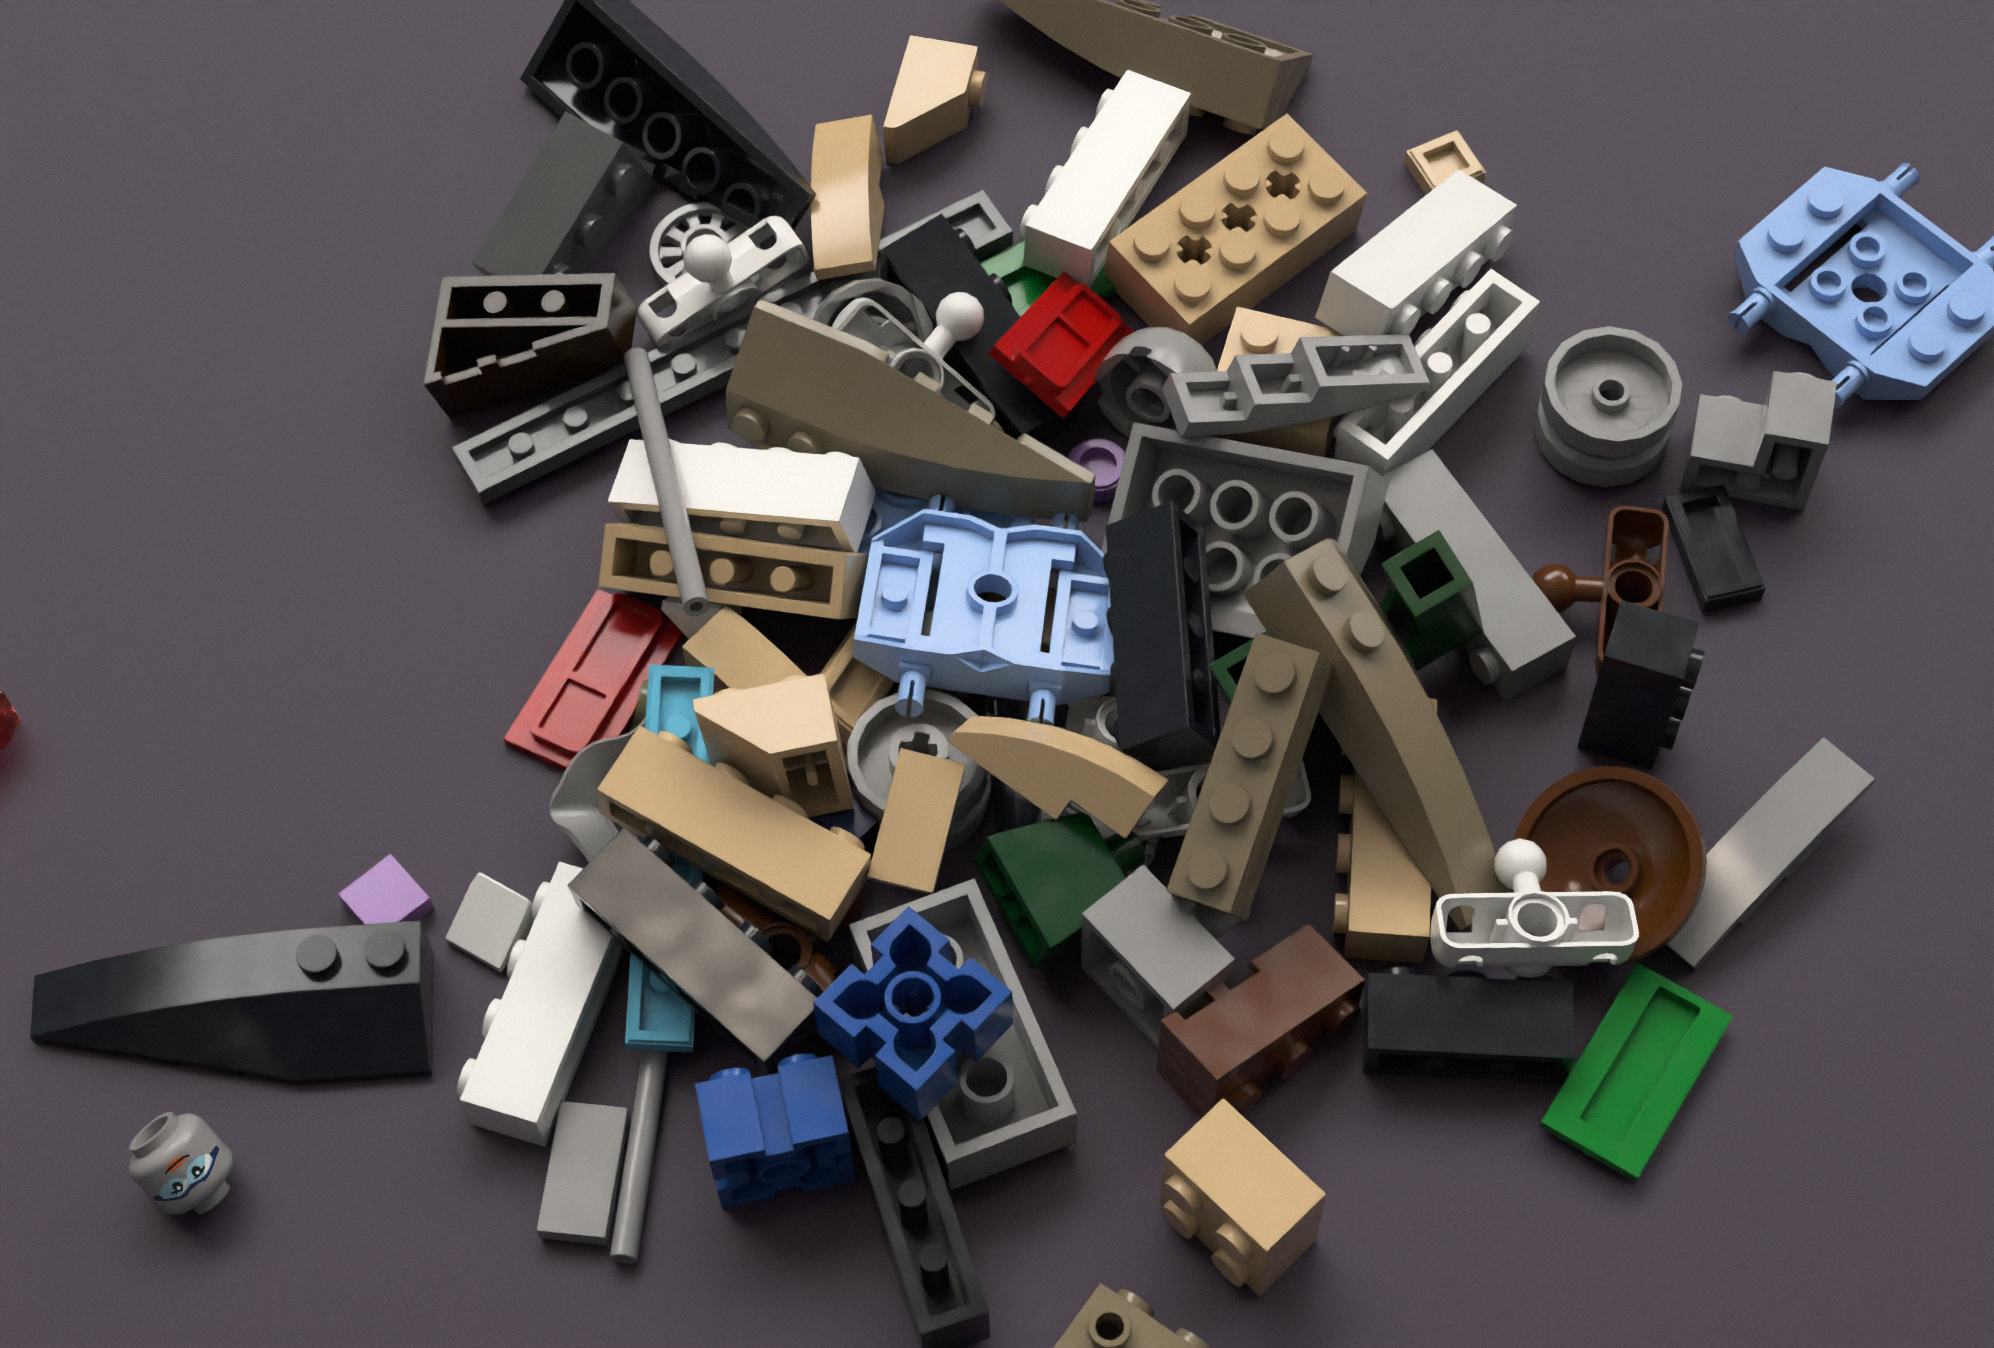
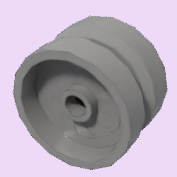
[1534,326,1682,488]
[847,689,992,853]

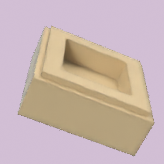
[1404,130,1486,195]

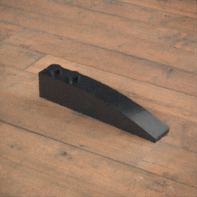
[520,0,817,241]
[30,920,434,1085]

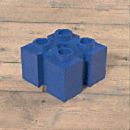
[813,906,1013,1121]
[695,1054,856,1209]

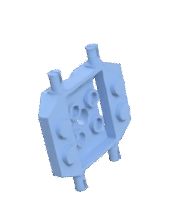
[1728,163,1994,408]
[852,495,1114,726]

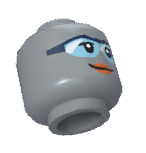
[129,1112,233,1216]

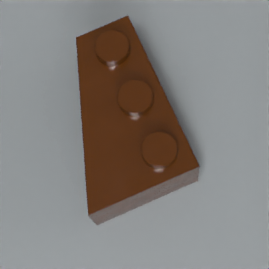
[1157,923,1365,1119]

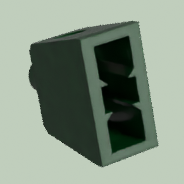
[973,812,1146,970]

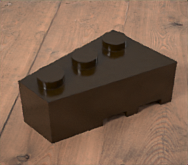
[423,273,637,418]

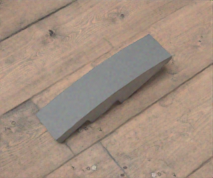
[1162,334,1430,438]
[1666,737,1875,970]

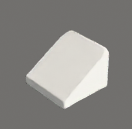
[445,872,534,973]

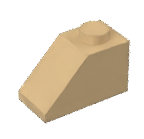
[883,35,987,164]

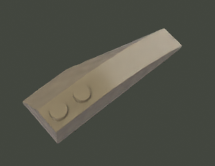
[1000,0,1314,135]
[726,299,1096,522]
[1243,538,1508,931]

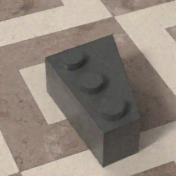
[472,111,657,276]

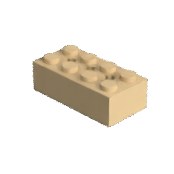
[1103,113,1367,345]

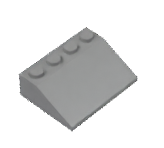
[1101,422,1389,639]

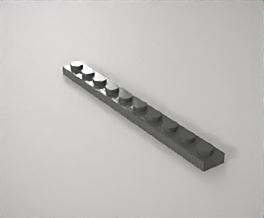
[452,190,1013,505]

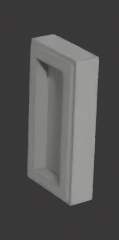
[537,1101,630,1245]

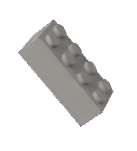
[849,878,1077,1191]

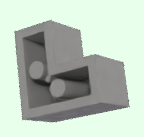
[1681,371,1837,510]

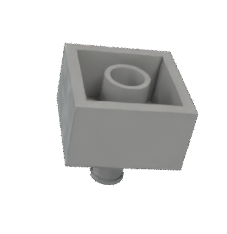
[1081,865,1251,1049]

